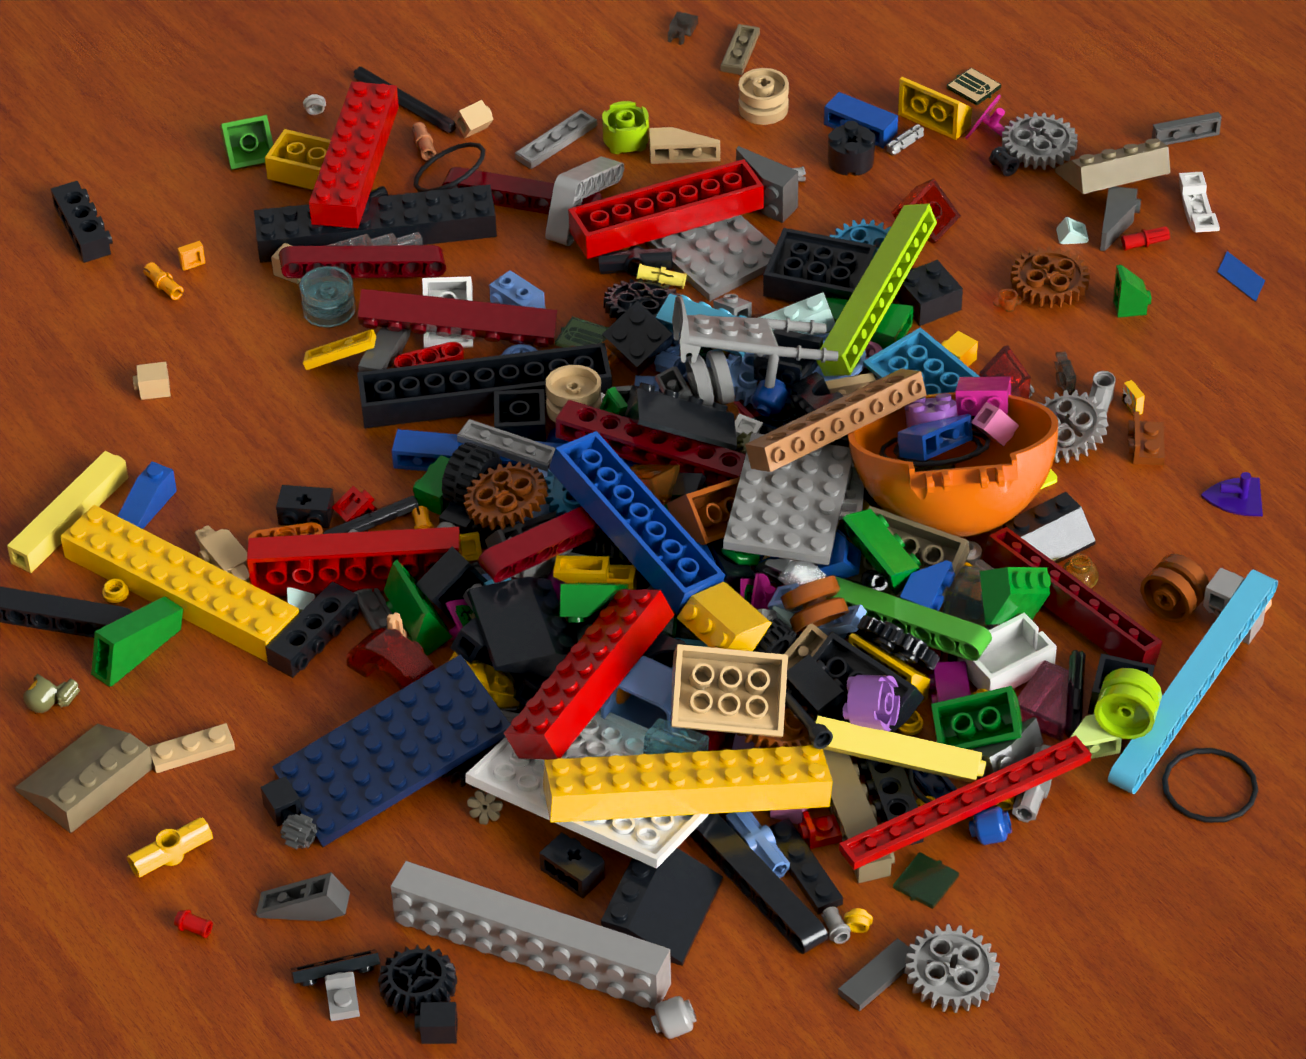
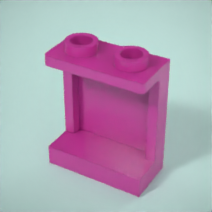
[955,377,1011,416]

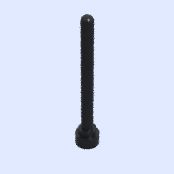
[785,689,833,749]

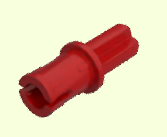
[1121,226,1170,251]

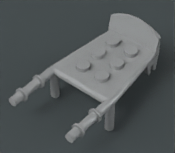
[672,296,838,388]

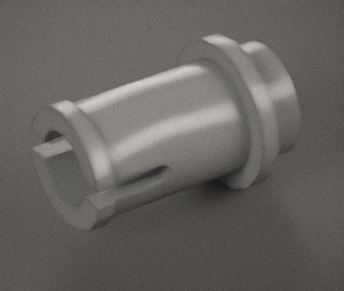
[821,906,851,944]

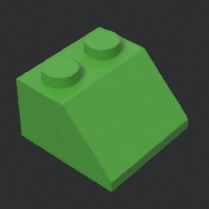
[220,115,273,170]

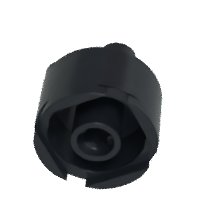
[828,121,875,176]

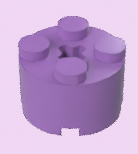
[905,393,958,428]
[843,675,900,731]

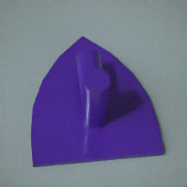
[1201,472,1263,516]

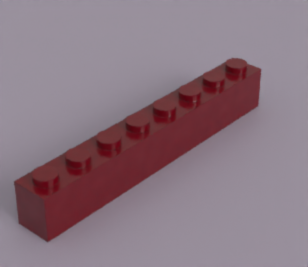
[358,289,557,347]
[983,527,1163,666]

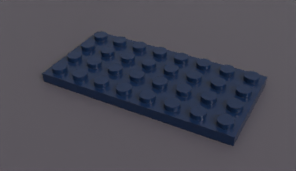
[272,654,511,847]

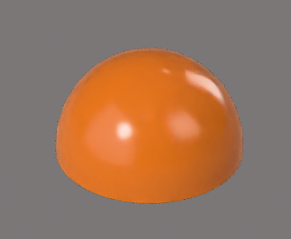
[848,392,1058,537]

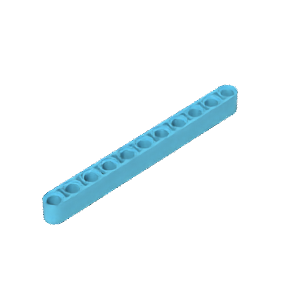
[1108,569,1278,794]

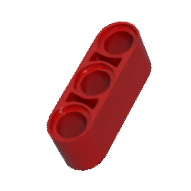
[394,342,464,368]

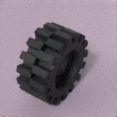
[753,618,797,654]

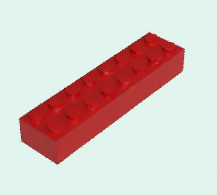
[309,81,399,229]
[568,159,764,259]
[247,527,462,597]
[504,589,675,760]

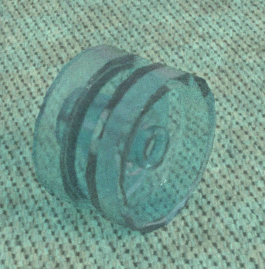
[299,266,356,327]

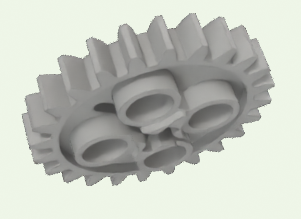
[1002,112,1078,170]
[1038,390,1108,463]
[904,924,1000,1013]

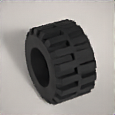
[442,442,502,505]

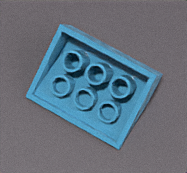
[863,327,980,395]

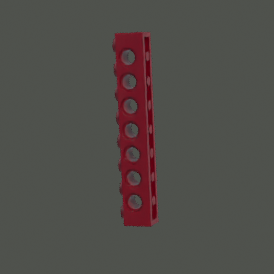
[556,399,746,486]

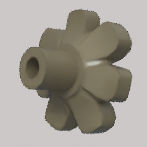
[467,789,503,825]

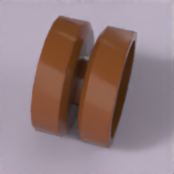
[1140,554,1209,623]
[780,575,850,633]

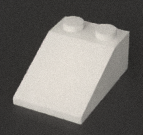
[422,276,473,348]

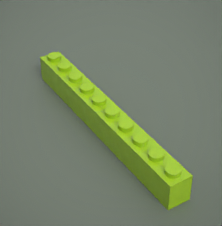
[817,204,937,376]

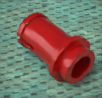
[174,909,213,938]

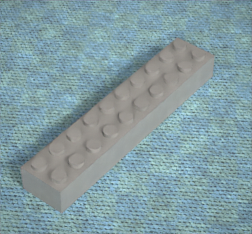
[391,861,671,1009]

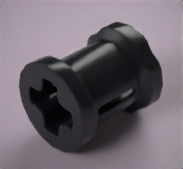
[989,146,1020,176]

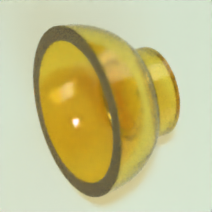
[1062,554,1099,588]

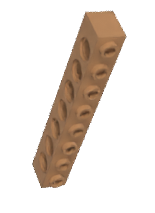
[745,369,927,472]

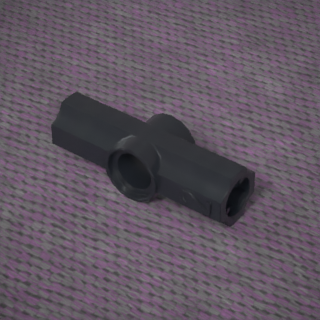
[599,246,673,276]

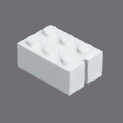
[958,612,1057,691]

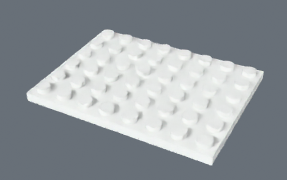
[465,708,709,869]

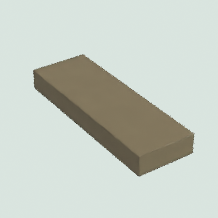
[720,24,760,75]

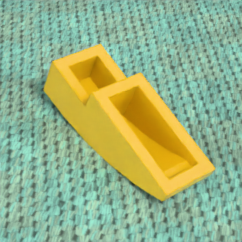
[553,555,638,590]

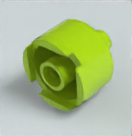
[602,101,649,154]

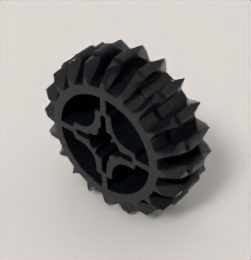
[378,944,457,1018]

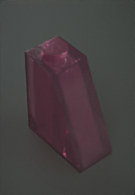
[1018,660,1069,741]

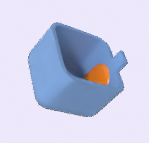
[601,656,687,741]

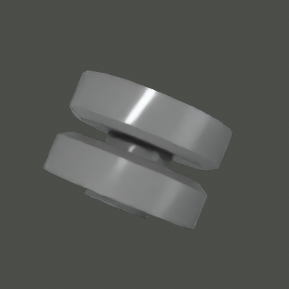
[685,349,735,406]

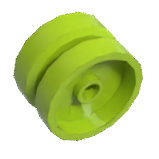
[1094,668,1162,739]

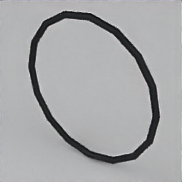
[879,430,991,467]

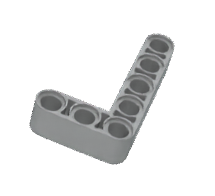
[545,156,624,246]

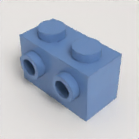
[489,270,545,309]

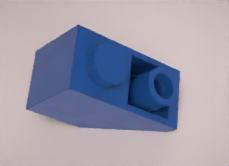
[818,531,862,579]
[900,560,955,611]

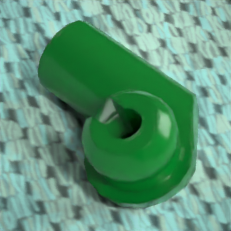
[721,548,759,566]

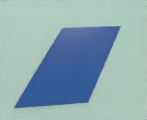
[1217,251,1265,301]

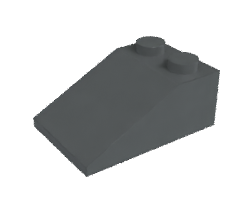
[736,146,798,223]

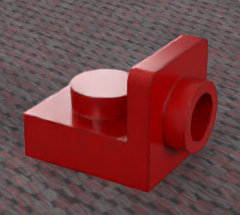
[332,485,377,522]
[798,811,842,849]

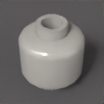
[651,996,697,1039]

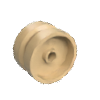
[738,68,789,125]
[546,365,601,422]

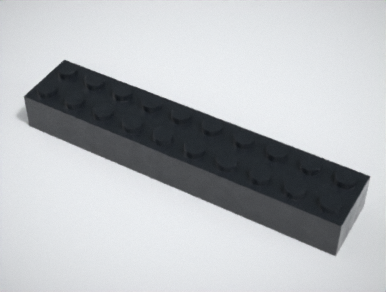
[254,185,497,263]
[357,343,612,428]

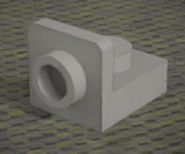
[325,972,360,1021]

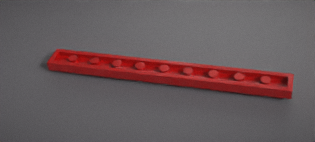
[839,735,1092,870]

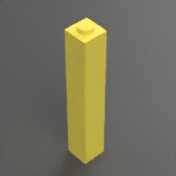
[7,451,128,573]
[816,716,986,783]

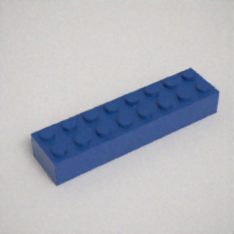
[549,431,725,614]

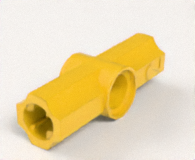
[127,817,213,878]

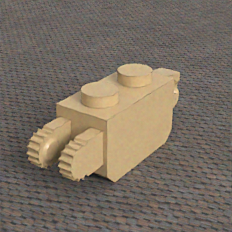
[195,525,251,584]

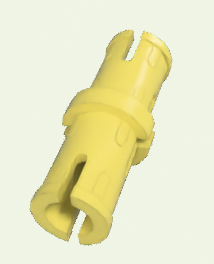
[636,264,687,289]

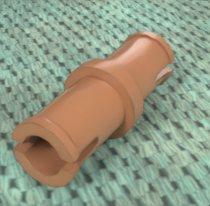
[411,122,436,161]

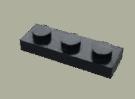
[290,949,380,986]

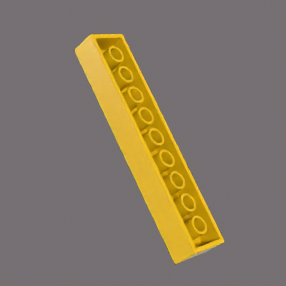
[60,505,299,662]
[543,745,833,823]

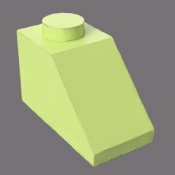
[1070,714,1122,759]

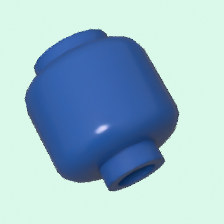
[751,379,788,417]
[969,806,1012,845]

